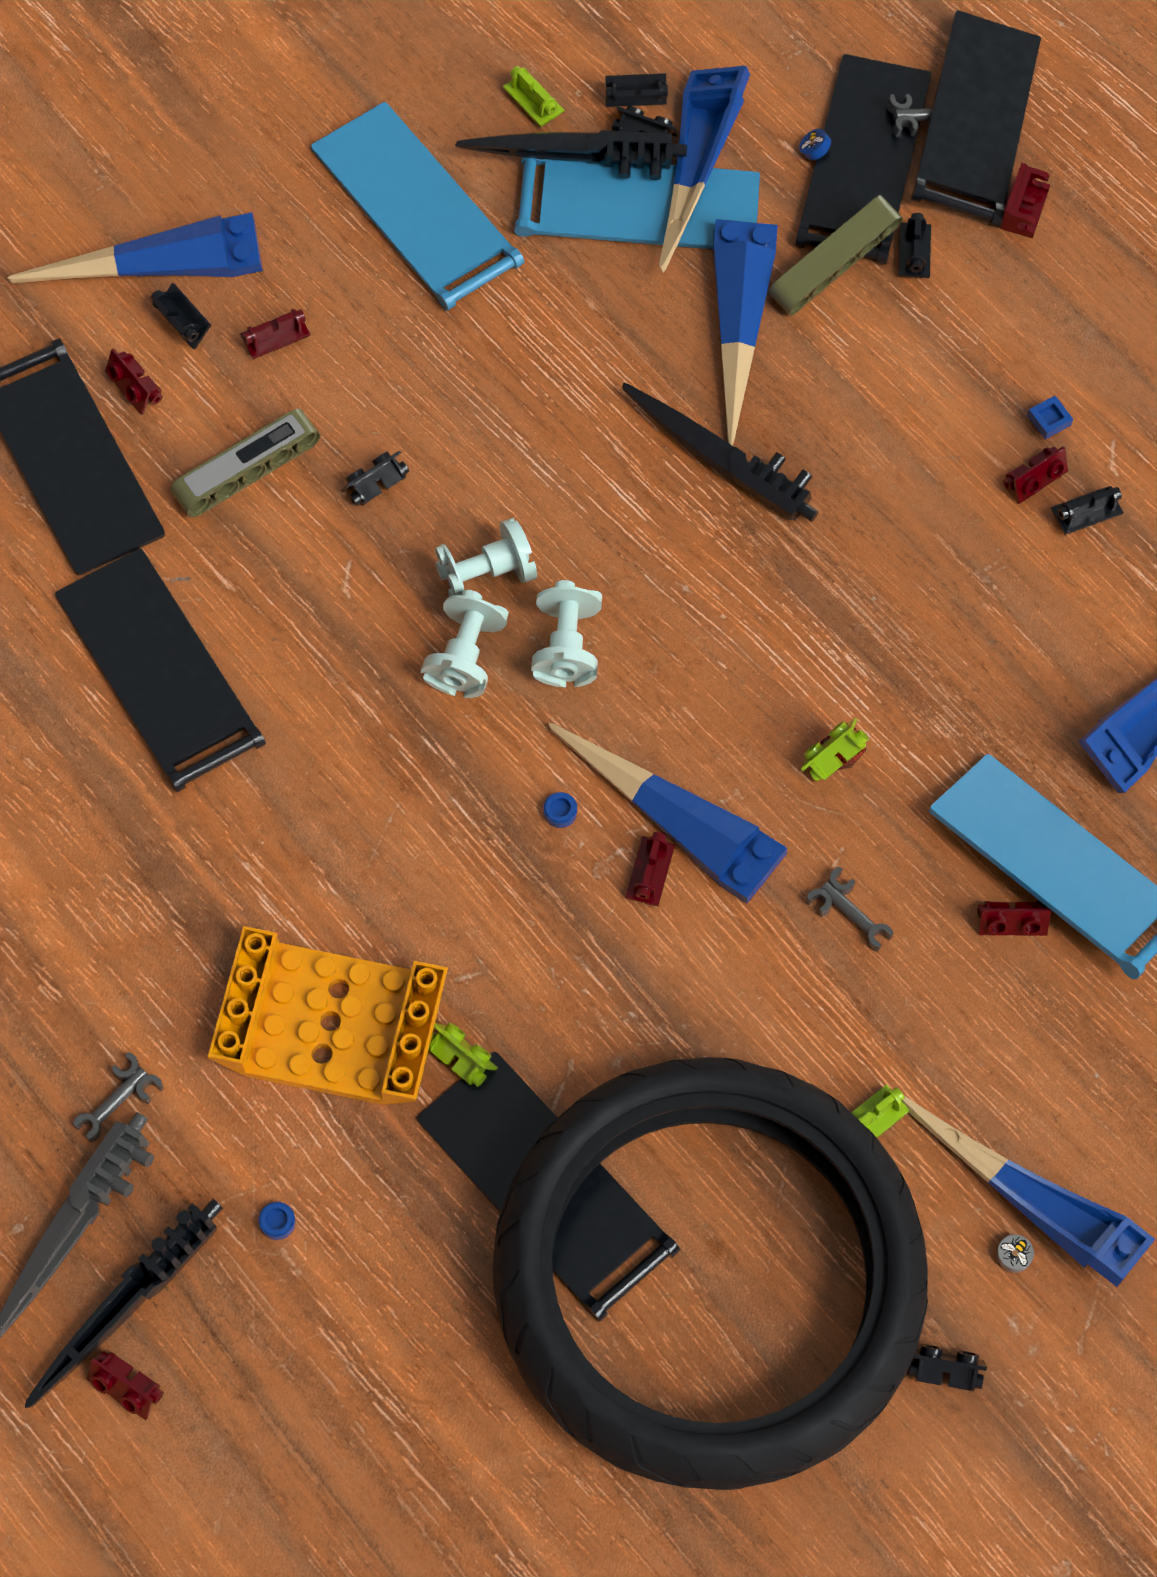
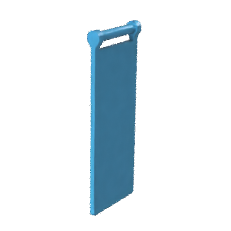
[311,102,525,311]
[514,157,760,249]
[929,754,1157,979]

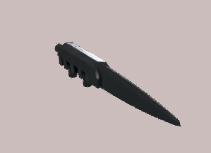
[455,130,687,180]
[622,383,819,522]
[25,1199,223,1408]

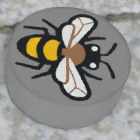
[996,1234,1034,1273]

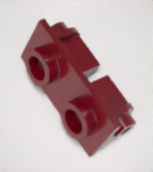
[240,309,311,359]
[105,349,163,415]
[1003,446,1068,504]
[625,832,675,907]
[977,901,1051,936]
[87,1351,164,1420]

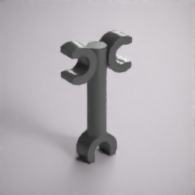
[887,94,932,137]
[805,867,893,952]
[73,1052,164,1142]

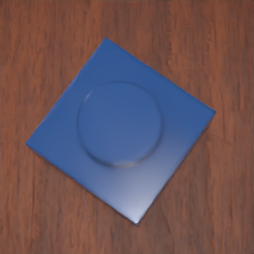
[1027,396,1073,440]

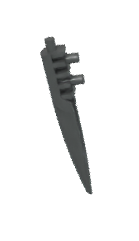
[0,1112,154,1338]

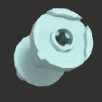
[435,517,537,597]
[531,580,602,687]
[421,590,509,698]

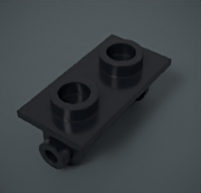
[605,73,668,107]
[612,106,678,142]
[899,213,931,278]
[151,283,211,349]
[341,450,409,506]
[1051,486,1124,535]
[908,1344,987,1392]

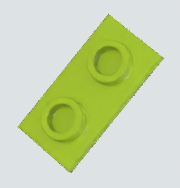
[503,66,565,127]
[801,718,869,781]
[429,1023,498,1087]
[852,1084,910,1138]

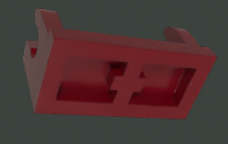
[1000,162,1050,239]

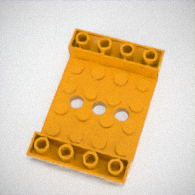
[208,926,448,1105]

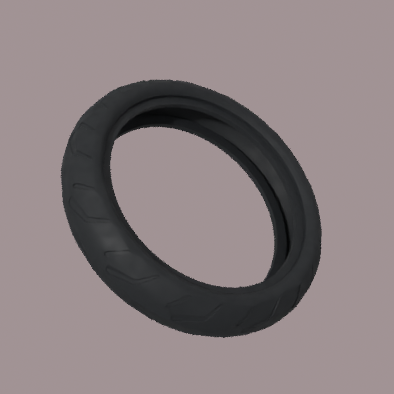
[493,1057,928,1490]

